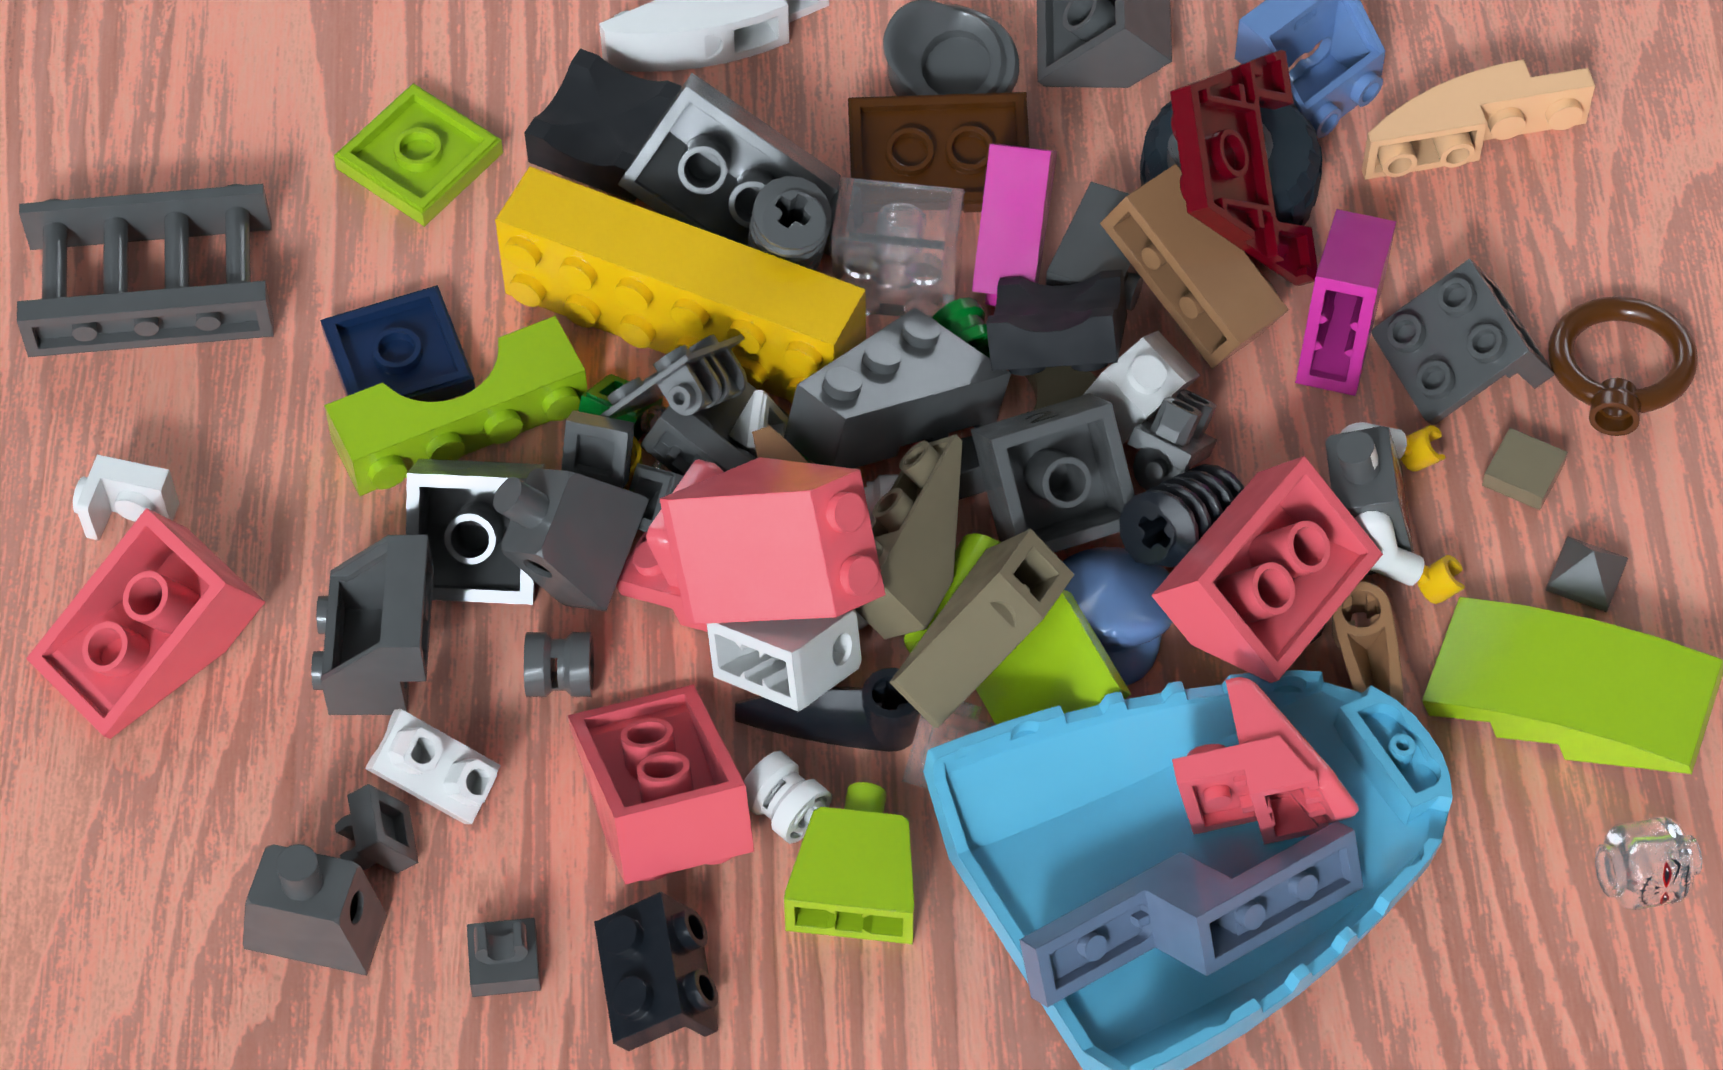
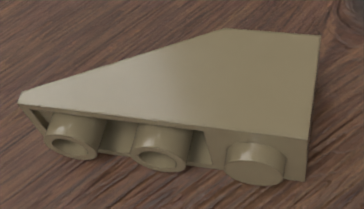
[855,435,962,639]
[889,528,1075,728]

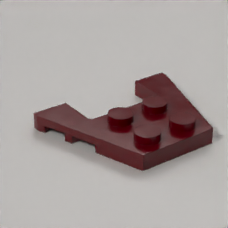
[1170,50,1318,286]

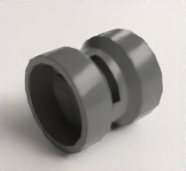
[524,632,594,697]

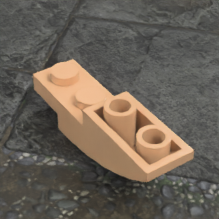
[1362,59,1595,180]

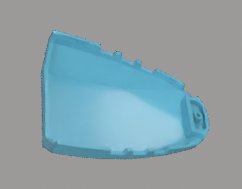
[923,670,1453,1070]

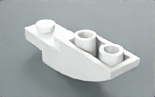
[599,0,829,72]

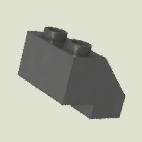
[311,535,434,715]

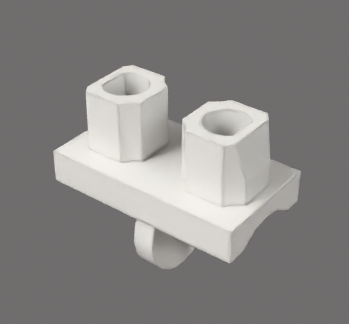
[365,709,501,824]

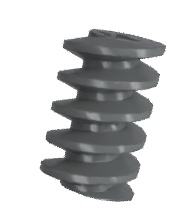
[748,176,831,271]

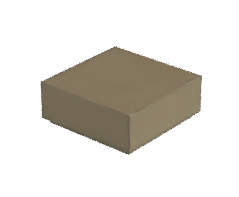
[1482,428,1568,510]

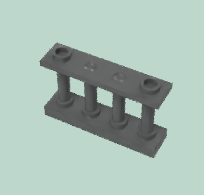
[17,184,274,357]

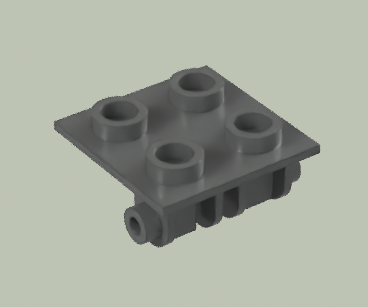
[599,334,747,418]

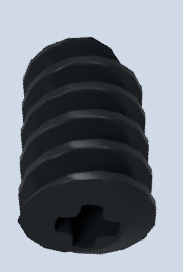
[1119,464,1244,567]

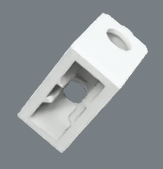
[707,609,868,712]

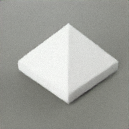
[729,390,789,458]

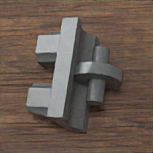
[1127,389,1217,491]

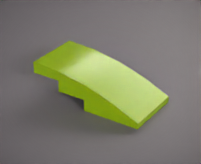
[1422,597,1723,774]

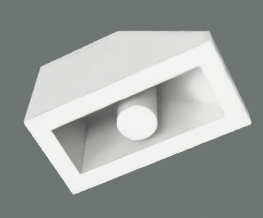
[1083,331,1200,445]

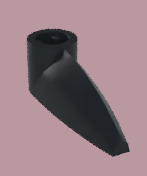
[735,668,921,752]

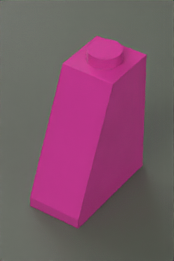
[972,144,1057,306]
[1295,209,1396,396]

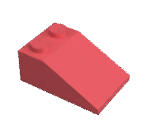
[26,508,265,739]
[568,684,755,885]

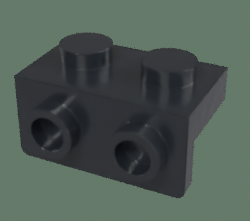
[594,892,718,1051]

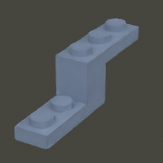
[1019,821,1364,1008]

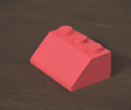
[1151,456,1383,683]

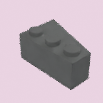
[784,307,1011,469]

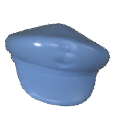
[1062,546,1173,686]

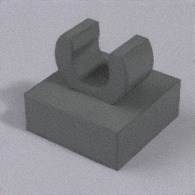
[561,410,635,489]
[335,784,419,873]
[467,918,541,997]

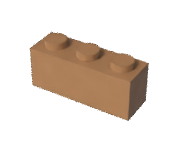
[1100,164,1289,369]

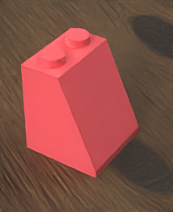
[660,457,886,624]

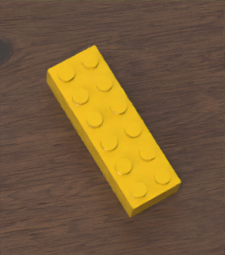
[495,166,866,403]

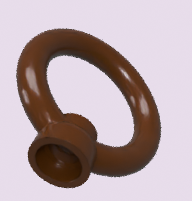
[1548,297,1698,436]

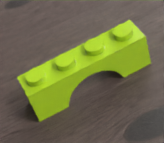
[324,316,588,496]

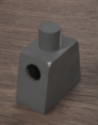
[493,468,649,611]
[243,844,387,976]

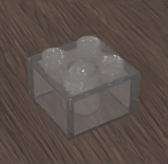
[832,177,964,317]

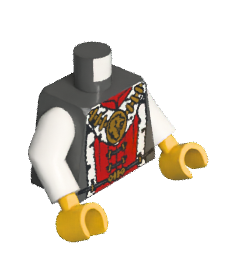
[1325,422,1465,604]

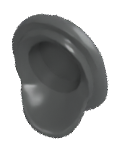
[883,0,1019,96]

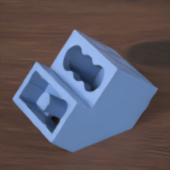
[1235,0,1386,138]

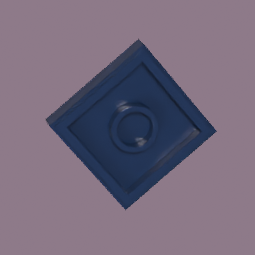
[320,285,475,402]

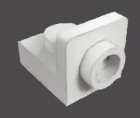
[73,454,180,540]

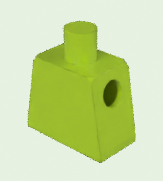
[784,782,914,944]

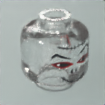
[1595,816,1702,910]

